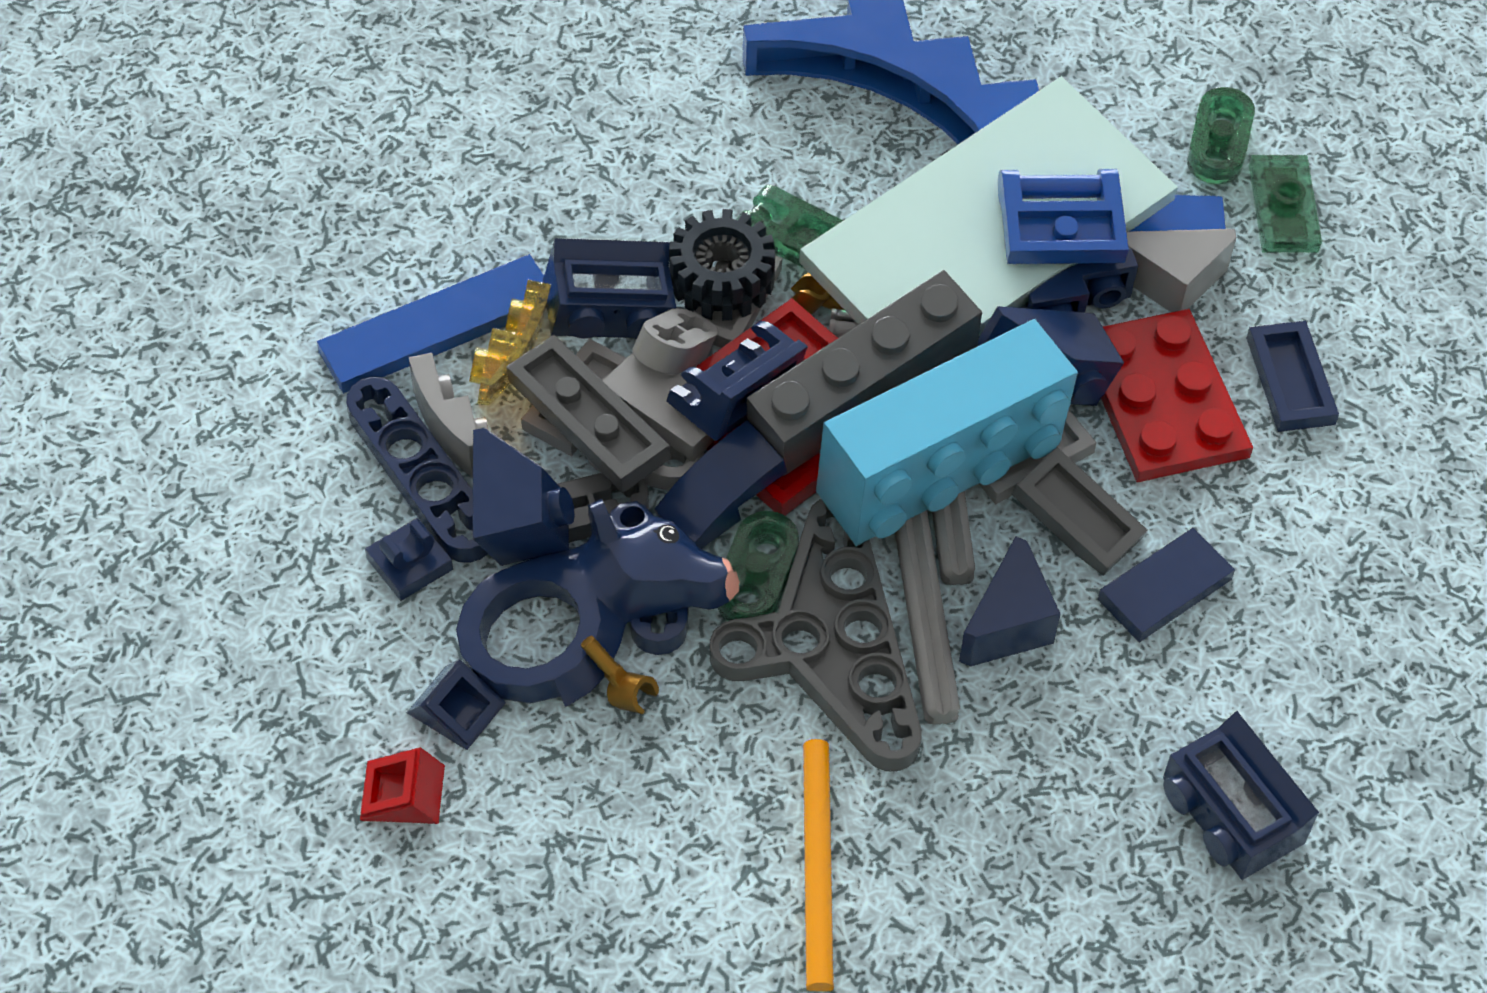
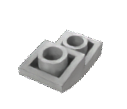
[409,353,489,478]

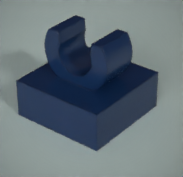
[365,518,453,601]

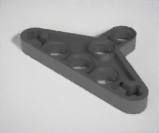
[710,499,922,771]

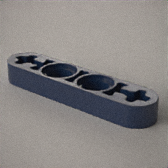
[346,377,488,563]

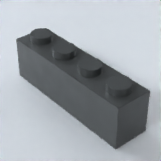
[747,270,982,476]

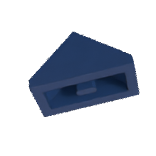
[959,536,1061,667]

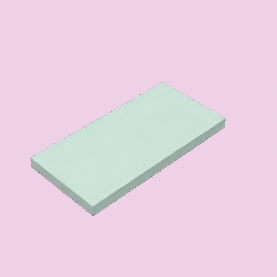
[799,76,1178,336]

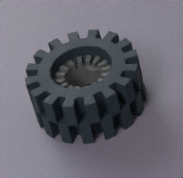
[669,209,775,321]

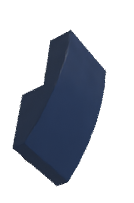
[1027,248,1138,313]
[654,420,787,549]

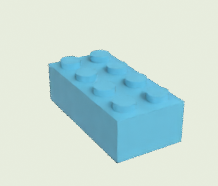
[816,319,1078,546]

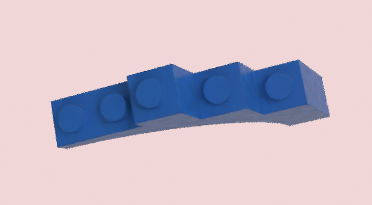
[742,0,1039,144]

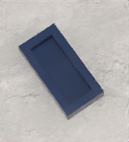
[1246,320,1339,432]
[1098,528,1235,643]

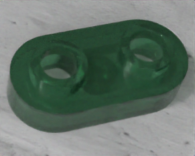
[1187,87,1255,184]
[718,511,799,621]

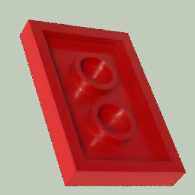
[1101,308,1253,482]

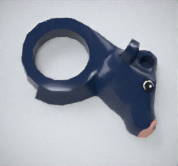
[456,499,739,708]

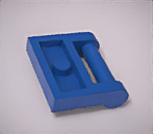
[998,169,1129,264]

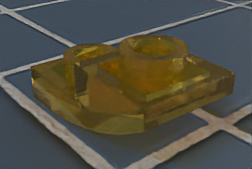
[469,279,551,405]

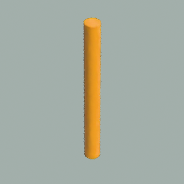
[803,739,834,991]

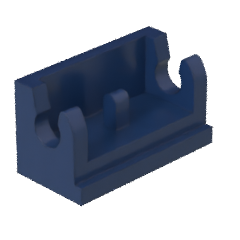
[666,321,808,441]

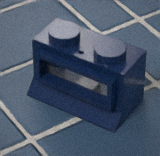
[543,238,676,339]
[1163,711,1319,880]

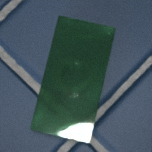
[1249,155,1322,253]

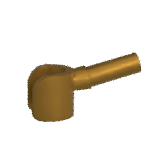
[791,273,844,315]
[581,636,659,714]

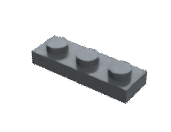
[506,335,671,493]

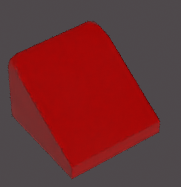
[360,747,445,824]

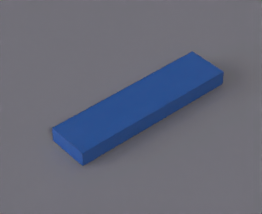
[317,254,547,394]

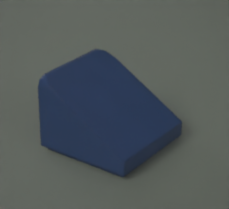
[406,659,506,750]

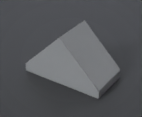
[1126,229,1236,312]

